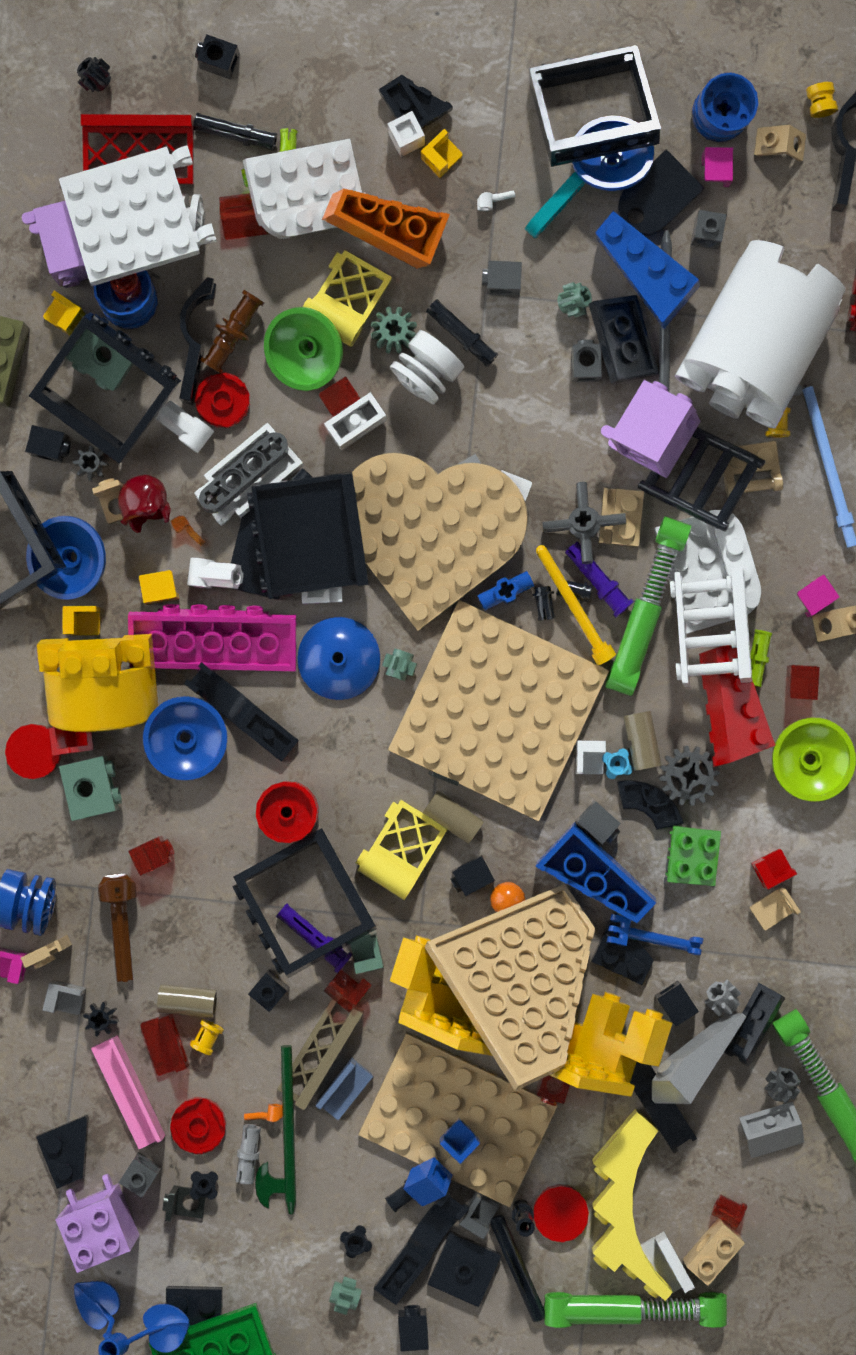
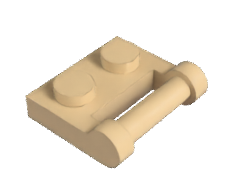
[720,441,783,498]

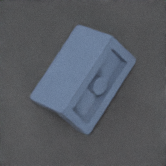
[316,1058,373,1120]

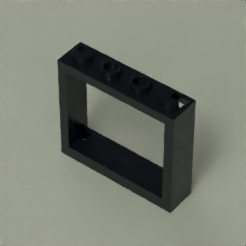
[529,45,661,167]
[29,312,181,464]
[0,471,67,609]
[232,828,377,978]

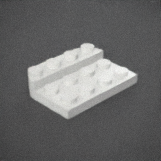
[243,139,366,239]
[654,510,761,634]

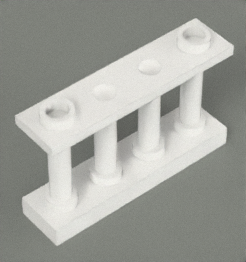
[670,566,752,687]

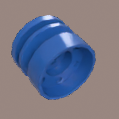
[691,72,758,142]
[93,270,158,329]
[0,869,56,936]

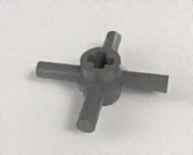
[543,482,627,564]

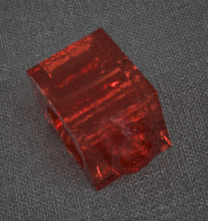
[128,836,175,876]
[536,1075,570,1106]

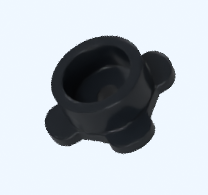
[190,1171,218,1200]
[340,1225,372,1258]

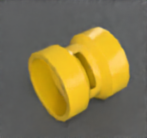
[806,82,838,118]

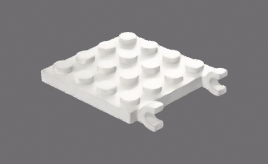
[59,146,217,286]

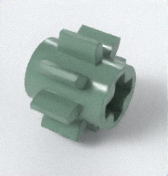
[557,282,592,318]
[382,648,417,681]
[329,1276,362,1315]

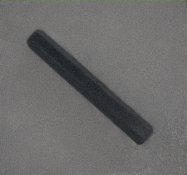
[490,1215,545,1322]

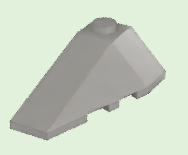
[652,1013,746,1104]

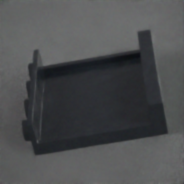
[247,472,369,599]

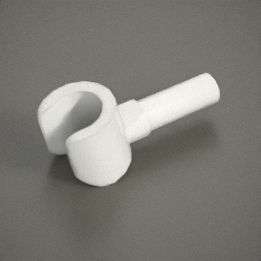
[477,190,515,211]

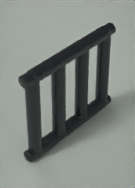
[638,427,765,532]

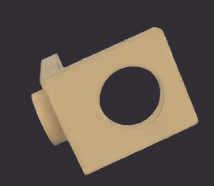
[754,125,806,161]
[92,478,124,524]
[812,605,856,642]
[749,887,801,931]

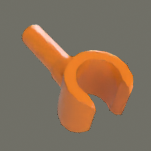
[244,1104,283,1122]

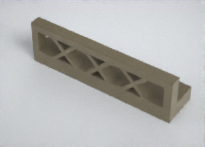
[277,993,364,1110]

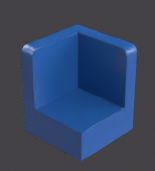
[440,1118,480,1164]
[404,1157,453,1206]

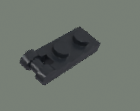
[724,983,785,1066]

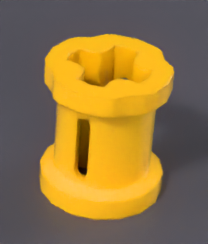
[765,407,791,438]
[190,1019,224,1056]

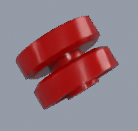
[255,781,319,843]

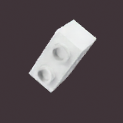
[324,392,387,451]

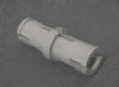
[236,1124,261,1184]

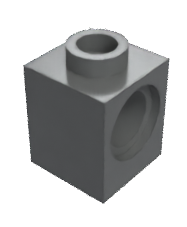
[690,210,727,249]
[482,261,522,296]
[571,340,602,382]
[576,801,621,844]
[118,1152,162,1198]

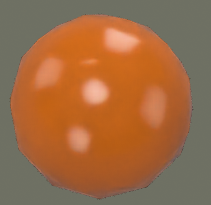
[490,882,525,912]

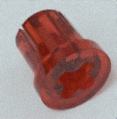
[711,1194,747,1230]

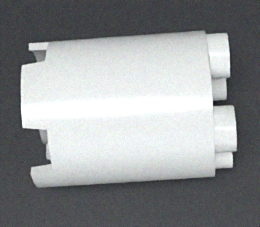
[675,240,846,428]

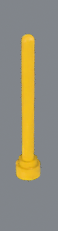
[536,545,616,665]

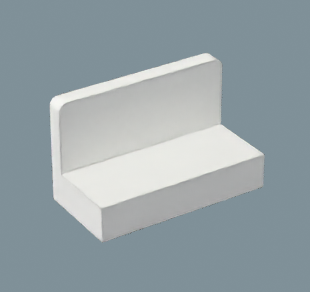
[641,1232,695,1293]

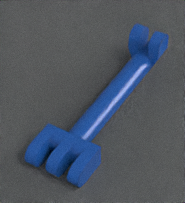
[606,914,703,956]

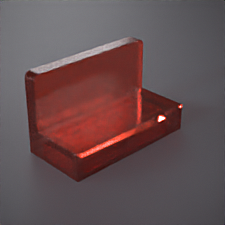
[219,193,270,240]
[140,1014,190,1076]

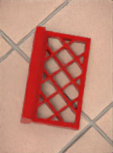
[80,114,194,184]

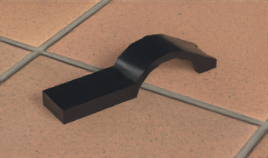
[831,91,856,212]
[179,277,217,405]
[184,662,299,762]
[624,1033,697,1154]
[374,1191,469,1305]

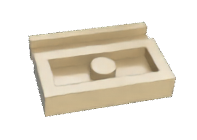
[598,488,644,547]
[21,935,72,969]

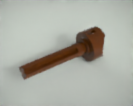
[98,873,137,982]

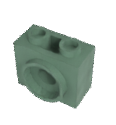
[67,329,134,391]
[59,756,122,821]

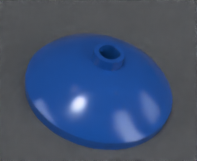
[572,116,654,191]
[26,516,106,600]
[297,617,380,700]
[143,696,227,780]

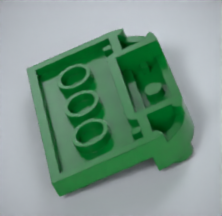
[149,1303,276,1355]

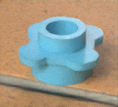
[602,749,633,779]

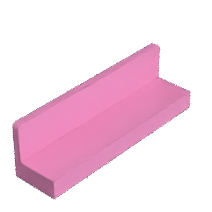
[91,1035,165,1149]

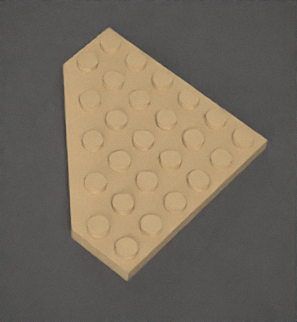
[425,884,595,1091]

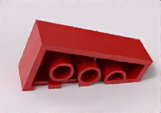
[699,645,776,767]

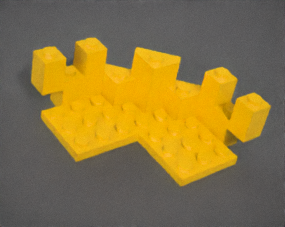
[390,935,672,1097]

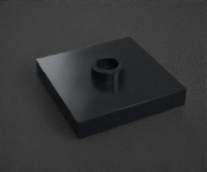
[428,1231,501,1307]

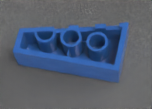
[595,211,700,329]
[535,822,656,923]

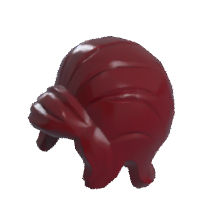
[118,475,171,533]

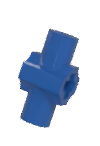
[477,571,534,611]

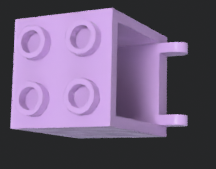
[22,201,89,288]
[601,380,701,478]
[55,1174,140,1273]

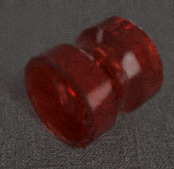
[110,273,142,302]

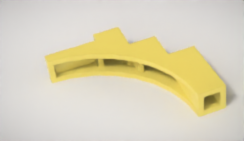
[592,1108,673,1301]

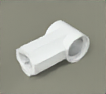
[156,400,214,453]
[187,558,243,589]

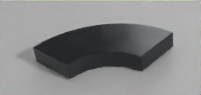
[617,780,684,830]

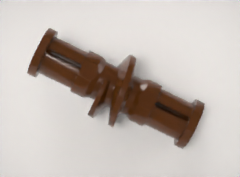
[200,290,265,373]

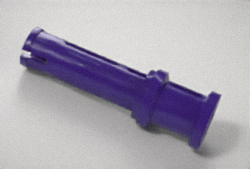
[564,541,634,618]
[276,903,353,973]

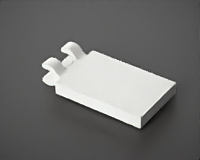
[194,423,304,526]

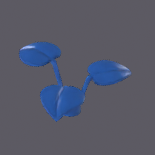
[74,1281,190,1355]

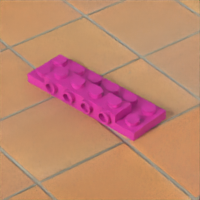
[128,604,296,671]

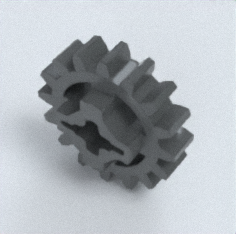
[658,746,720,806]

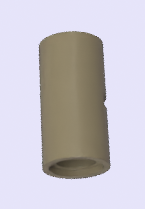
[623,711,662,771]
[423,790,484,844]
[157,984,217,1018]

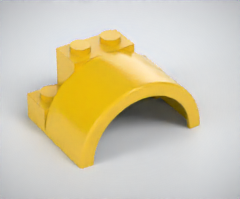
[37,634,158,732]

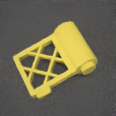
[303,250,392,347]
[355,800,447,900]

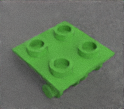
[665,826,721,886]

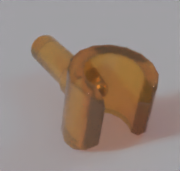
[171,515,205,546]

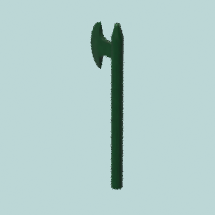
[255,1045,296,1215]

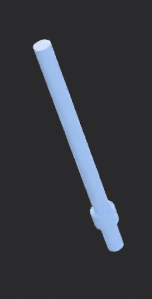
[802,386,856,548]

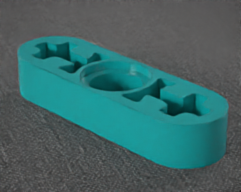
[524,172,586,239]

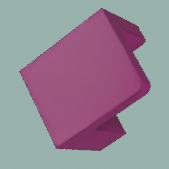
[702,147,733,187]
[797,574,840,617]
[0,947,28,984]

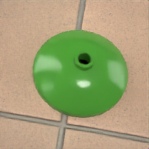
[264,307,343,391]

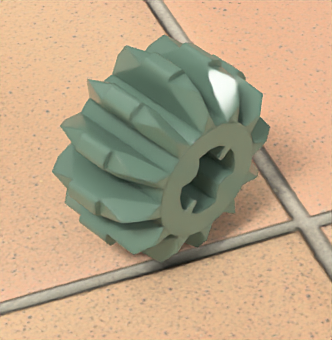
[371,307,417,354]

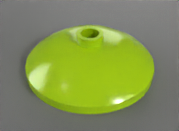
[772,718,856,802]

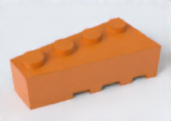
[322,189,450,269]

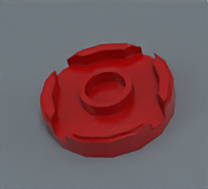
[195,373,250,428]
[5,724,61,779]
[170,1097,226,1154]
[533,1184,589,1242]

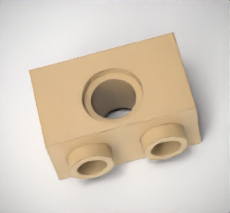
[683,1217,745,1286]

